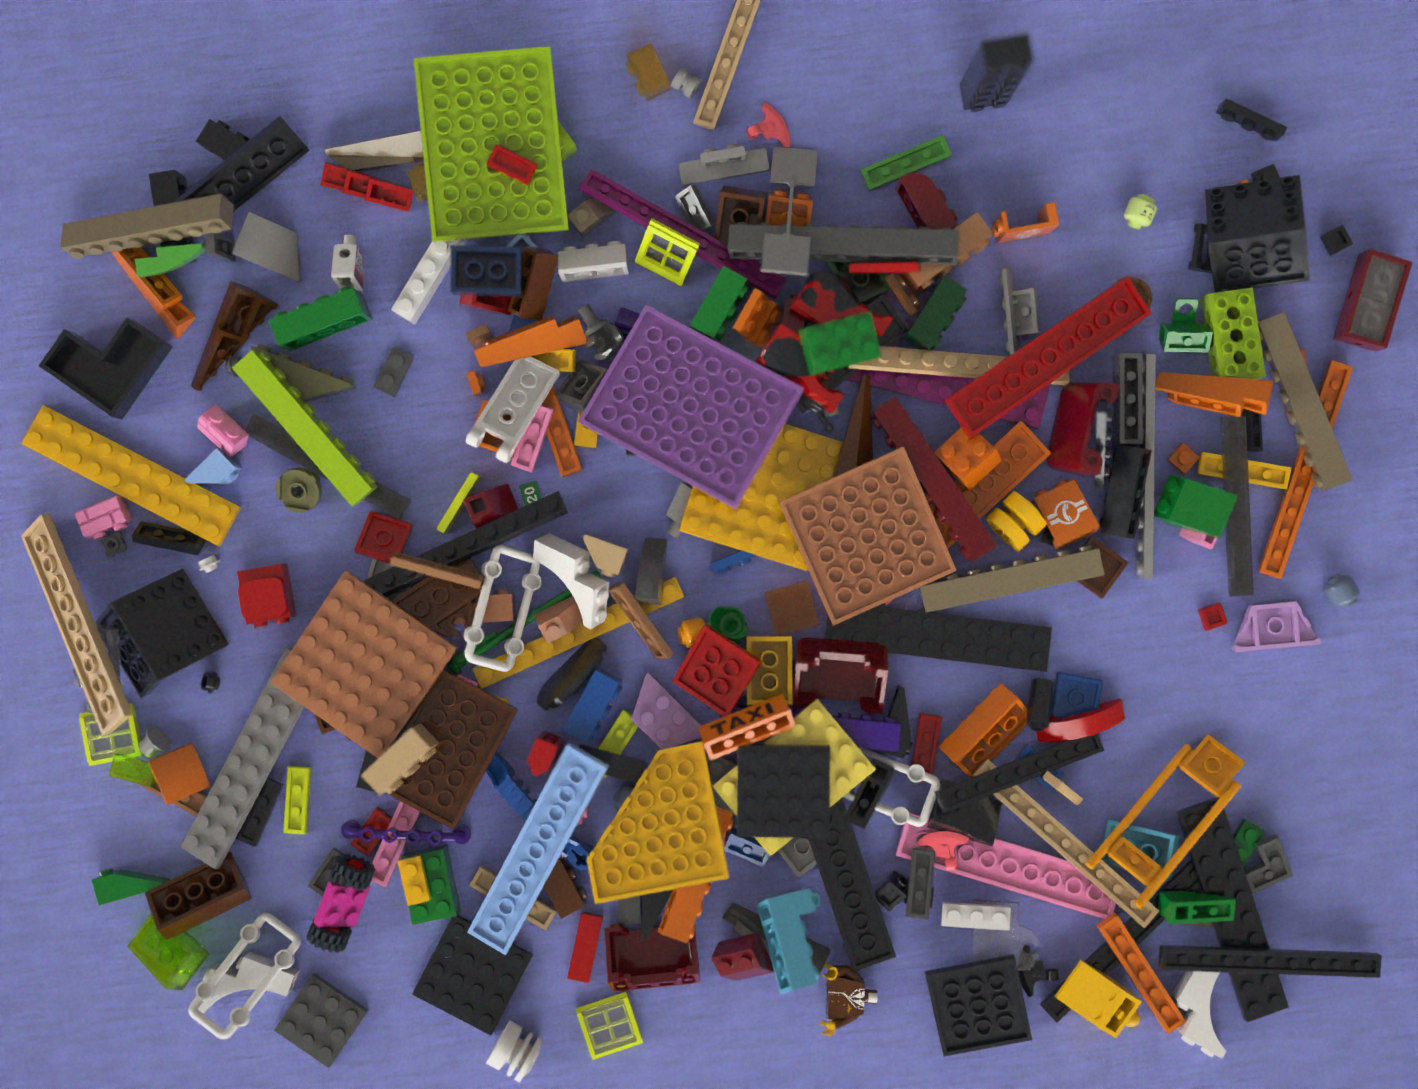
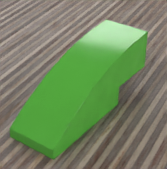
[135,243,206,277]

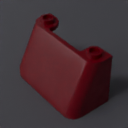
[1046,382,1120,477]
[792,638,888,714]
[605,923,700,991]

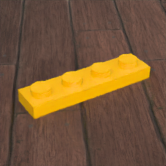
[1196,452,1291,490]

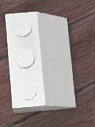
[558,241,629,282]

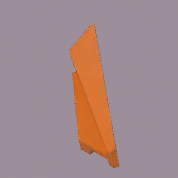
[1155,372,1273,417]

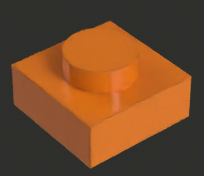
[466,370,486,397]
[1167,443,1200,475]

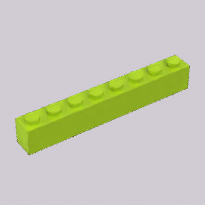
[232,350,378,506]

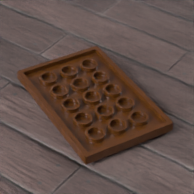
[385,669,519,830]

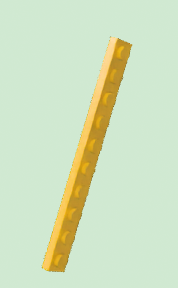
[472,577,685,689]

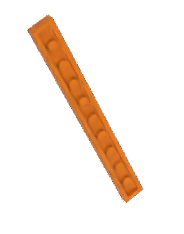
[1257,360,1353,579]

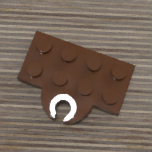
[392,558,484,637]

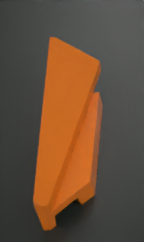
[112,247,196,339]
[474,315,587,367]

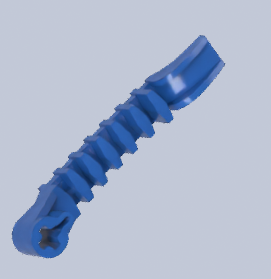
[486,751,594,870]

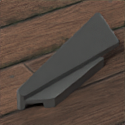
[723,903,830,975]

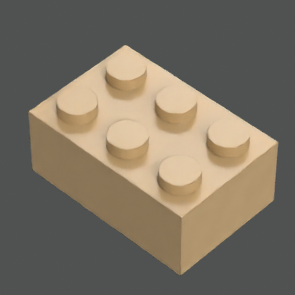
[361,724,439,795]

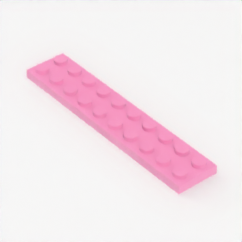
[895,812,1124,919]

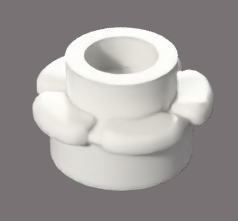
[198,554,220,573]

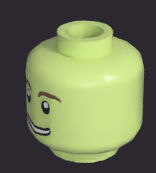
[1124,194,1157,230]

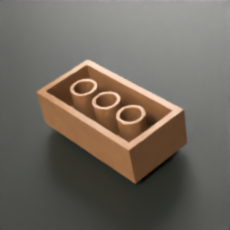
[899,212,993,294]

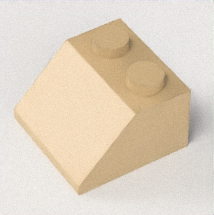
[583,534,630,578]

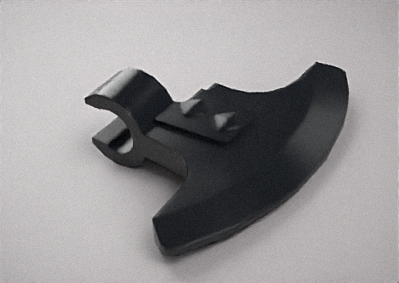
[1018,944,1059,997]

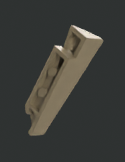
[325,130,424,172]

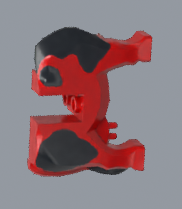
[755,272,893,413]

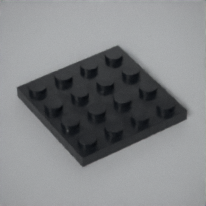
[737,744,830,838]
[412,915,533,1035]
[925,954,1033,1057]

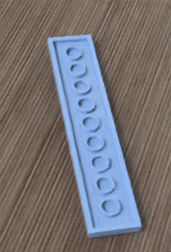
[467,743,609,955]

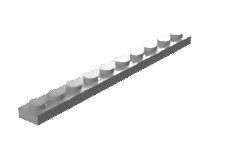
[1135,354,1156,579]

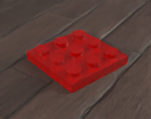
[672,624,762,717]

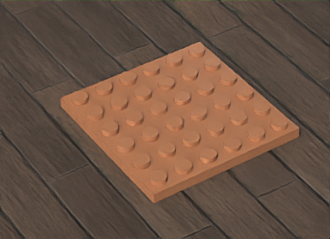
[778,446,957,626]
[270,570,458,759]

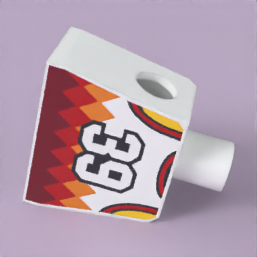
[331,235,364,291]

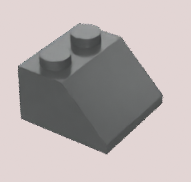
[554,360,608,415]

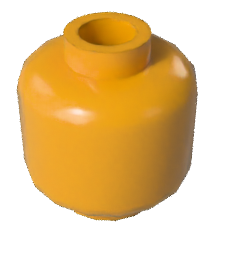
[677,617,709,649]

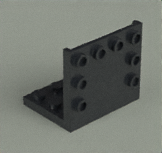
[1205,175,1310,293]
[96,569,229,698]

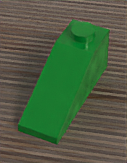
[91,868,170,906]
[1158,891,1236,924]

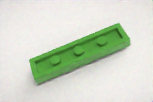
[860,135,952,192]

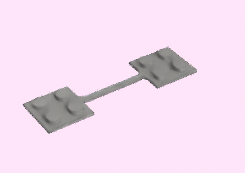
[761,147,818,275]

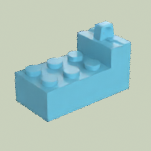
[756,888,821,994]

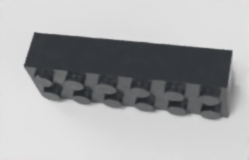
[960,33,1034,112]

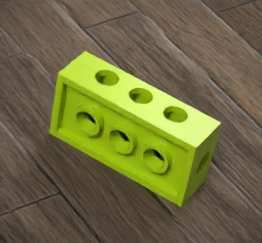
[1200,287,1266,379]

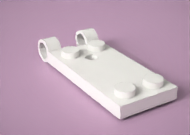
[466,356,560,463]

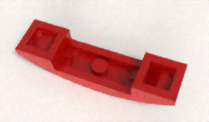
[1036,698,1125,742]

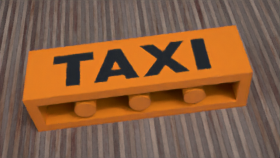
[698,694,796,760]

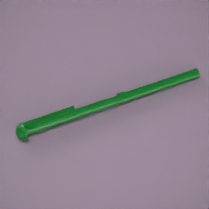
[449,570,601,674]

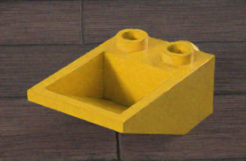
[1055,960,1142,1038]

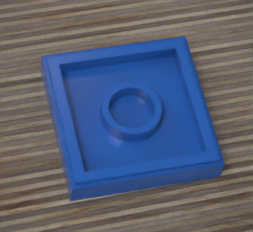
[1050,672,1103,718]

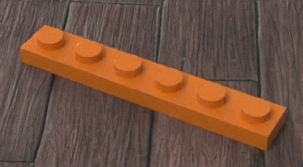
[1096,913,1186,1034]

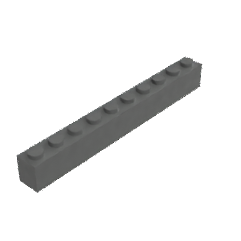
[728,222,959,265]

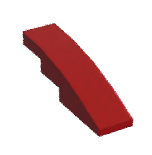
[320,162,414,212]

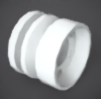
[486,1020,543,1082]

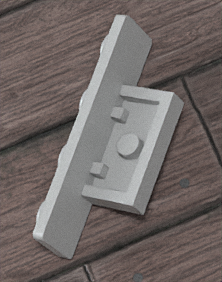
[679,144,769,186]
[1000,268,1040,355]

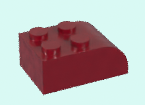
[895,173,957,230]

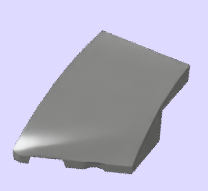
[232,212,301,283]

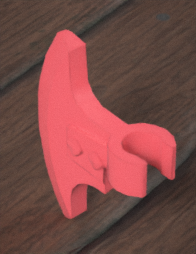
[746,102,790,148]
[917,831,969,871]

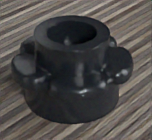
[201,672,220,694]

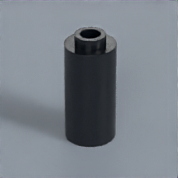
[1026,678,1054,731]

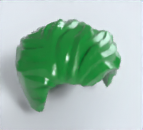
[709,606,749,643]

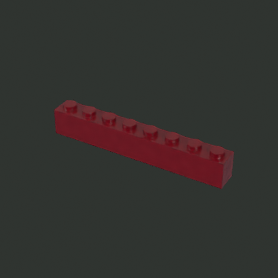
[872,396,997,563]

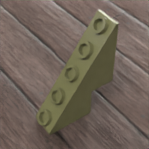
[250,344,356,403]

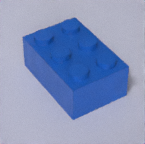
[562,667,623,743]

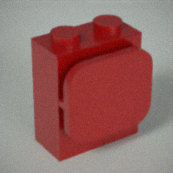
[237,564,296,628]

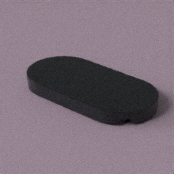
[537,638,607,711]

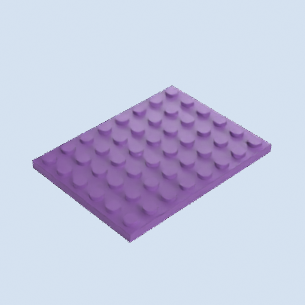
[578,305,804,509]

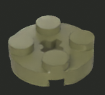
[276,467,322,513]

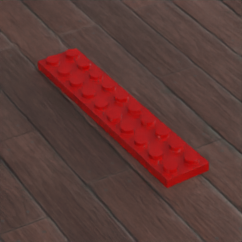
[944,276,1152,438]

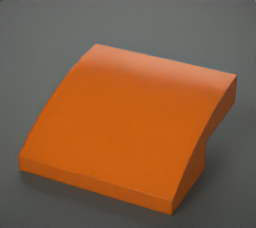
[148,743,211,805]

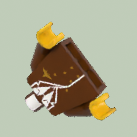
[820,963,878,1036]

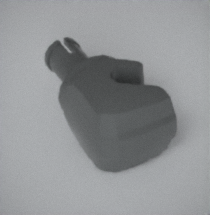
[577,303,625,360]

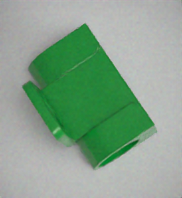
[1159,298,1213,353]

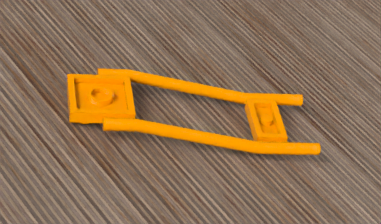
[1085,734,1246,909]

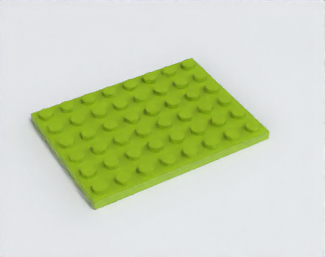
[413,46,569,243]

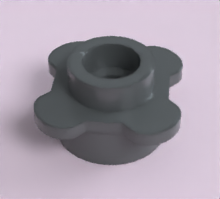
[100,532,127,557]

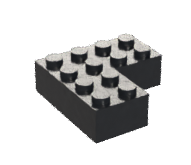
[39,318,173,419]

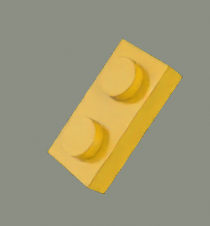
[397,855,431,906]

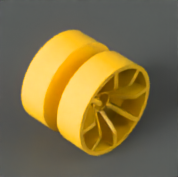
[985,491,1047,552]

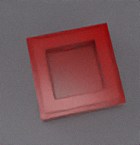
[1197,602,1228,631]

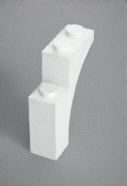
[533,533,609,629]
[198,951,300,1014]
[1171,971,1226,1059]

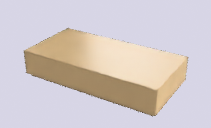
[1043,771,1083,805]

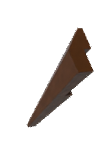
[191,281,278,391]
[833,375,873,477]

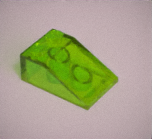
[127,914,210,990]

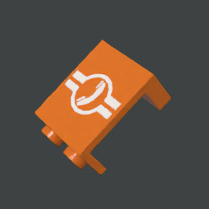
[991,202,1059,243]
[1032,479,1100,550]

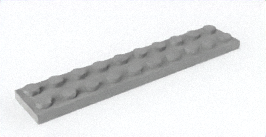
[181,648,304,869]

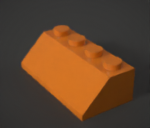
[939,683,1028,778]

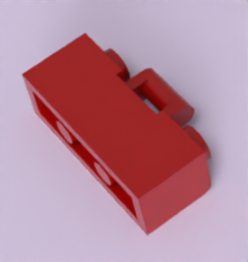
[527,730,564,776]

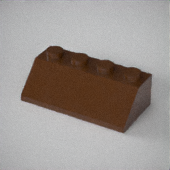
[145,852,252,940]

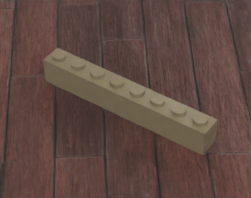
[60,194,234,258]
[1258,312,1353,492]
[919,545,1105,613]

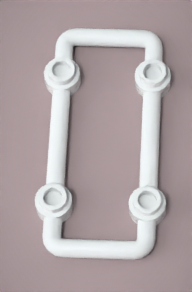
[464,545,542,672]
[842,748,941,827]
[188,913,301,1039]

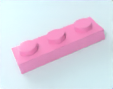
[511,405,554,473]

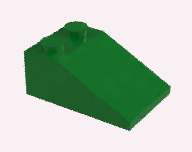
[1154,475,1238,538]

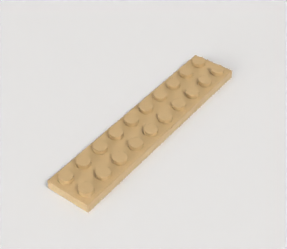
[21,514,133,735]

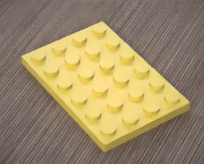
[712,699,876,856]

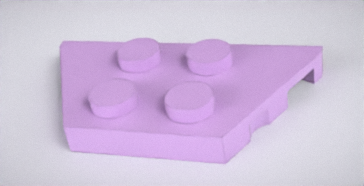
[1232,601,1321,652]
[630,673,701,750]

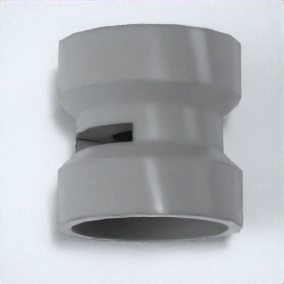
[671,67,701,99]

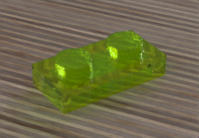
[108,753,155,787]

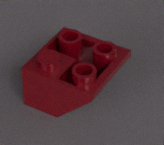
[463,483,519,529]

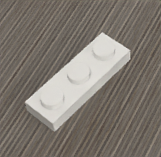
[941,902,1011,930]

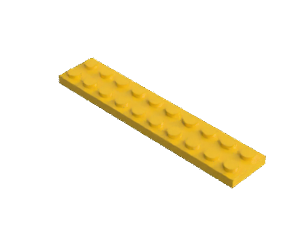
[21,405,242,547]

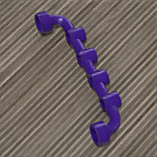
[341,820,472,845]

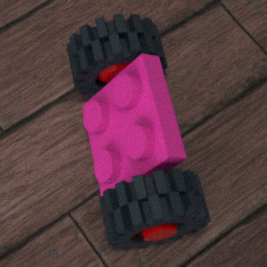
[306,854,375,953]

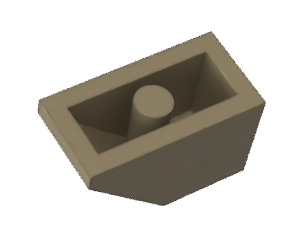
[567,197,616,238]

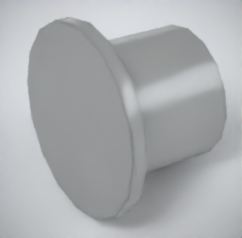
[138,726,171,757]

